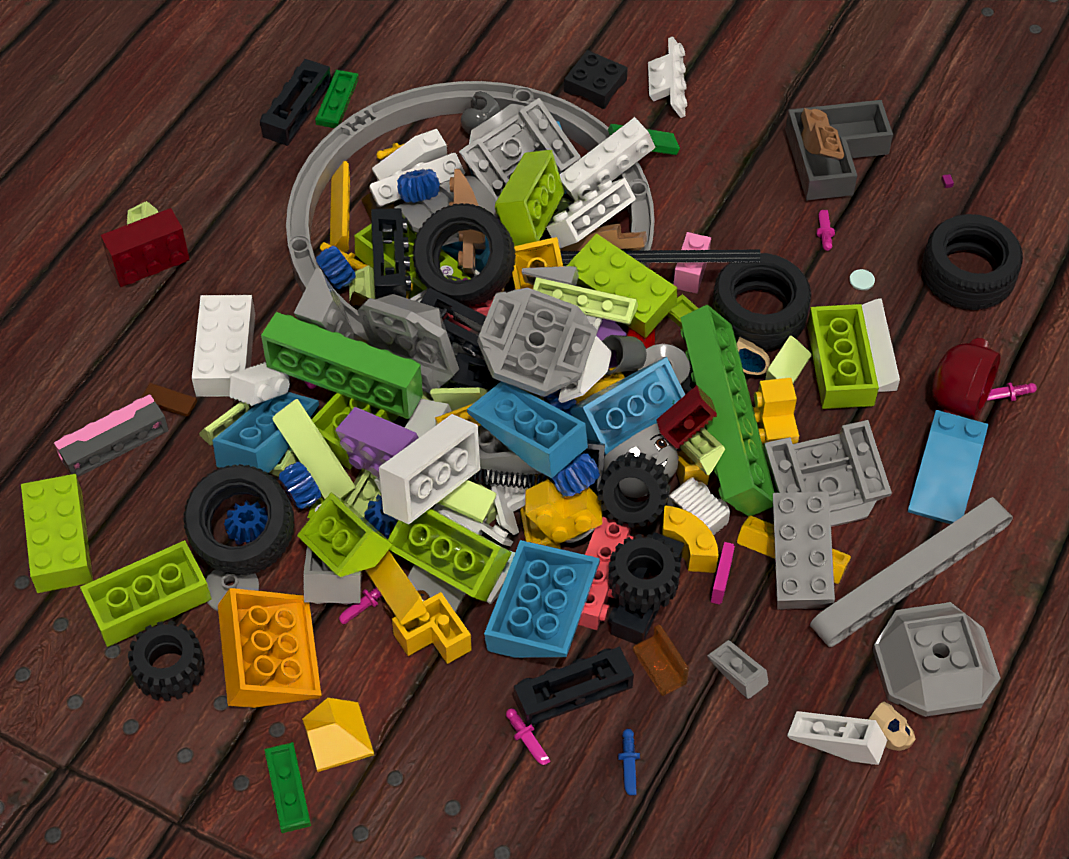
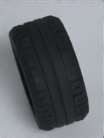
[412,203,516,307]
[921,214,1023,310]
[712,253,811,350]
[183,464,295,576]

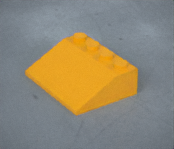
[218,588,322,708]

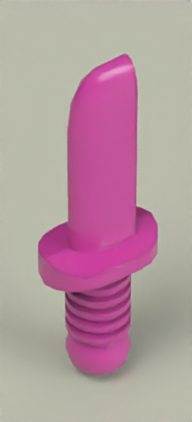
[816,210,835,251]
[987,382,1037,401]
[339,587,382,624]
[506,708,551,765]

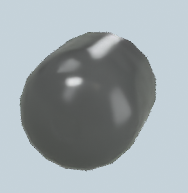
[461,91,501,135]
[602,335,647,375]

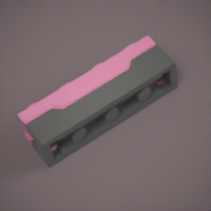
[54,395,169,477]

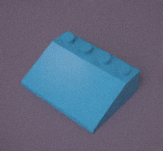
[484,540,600,658]

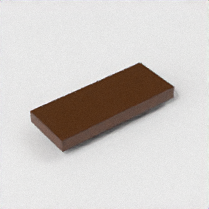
[141,383,197,417]

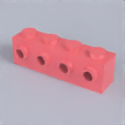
[578,517,634,630]

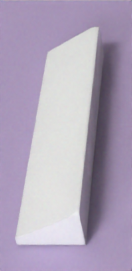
[862,298,900,392]

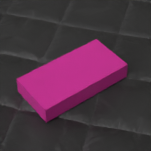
[711,542,735,604]

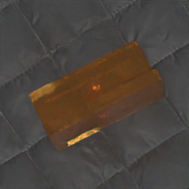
[633,624,689,696]

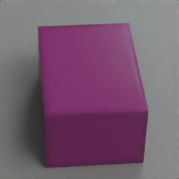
[941,174,954,188]

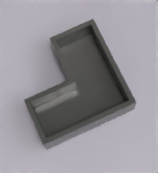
[785,100,893,200]

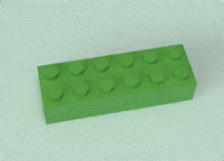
[261,312,423,419]

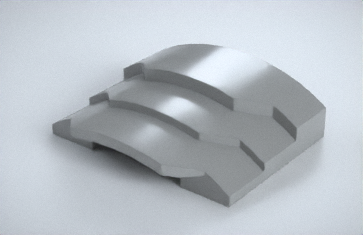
[459,98,581,201]
[394,175,501,246]
[763,420,892,527]

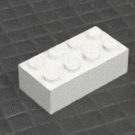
[192,295,255,397]
[379,414,480,524]

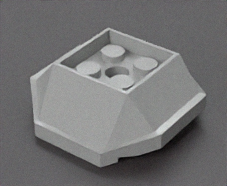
[477,288,597,397]
[357,294,459,393]
[873,602,1000,717]

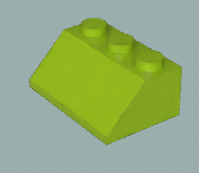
[297,492,393,577]

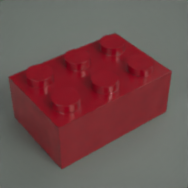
[100,208,190,287]

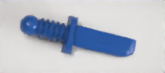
[618,729,640,795]

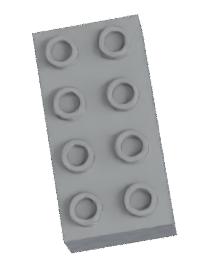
[773,491,835,610]

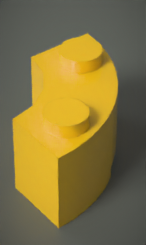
[662,506,718,573]

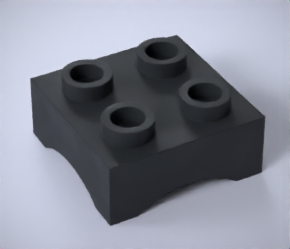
[564,50,628,109]

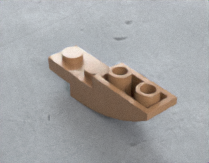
[801,108,844,160]
[449,169,486,274]
[560,224,647,251]

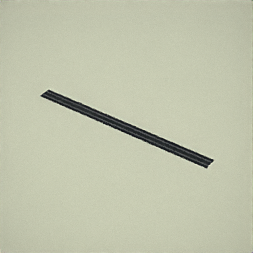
[560,249,760,264]

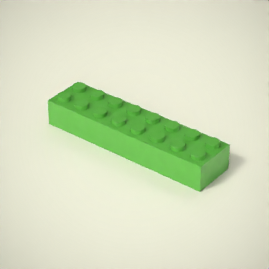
[680,305,775,517]

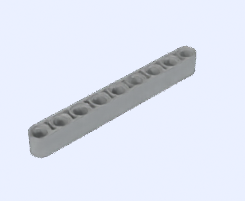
[810,497,1013,647]

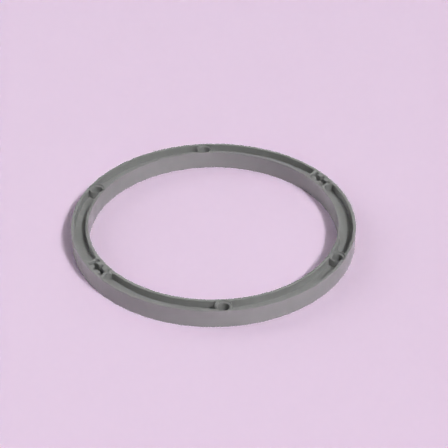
[286,81,655,378]

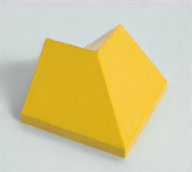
[512,237,563,290]
[302,698,374,772]

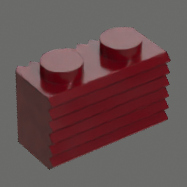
[656,385,717,448]

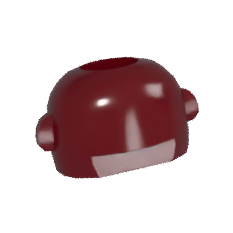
[932,338,1001,421]

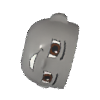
[603,423,679,498]

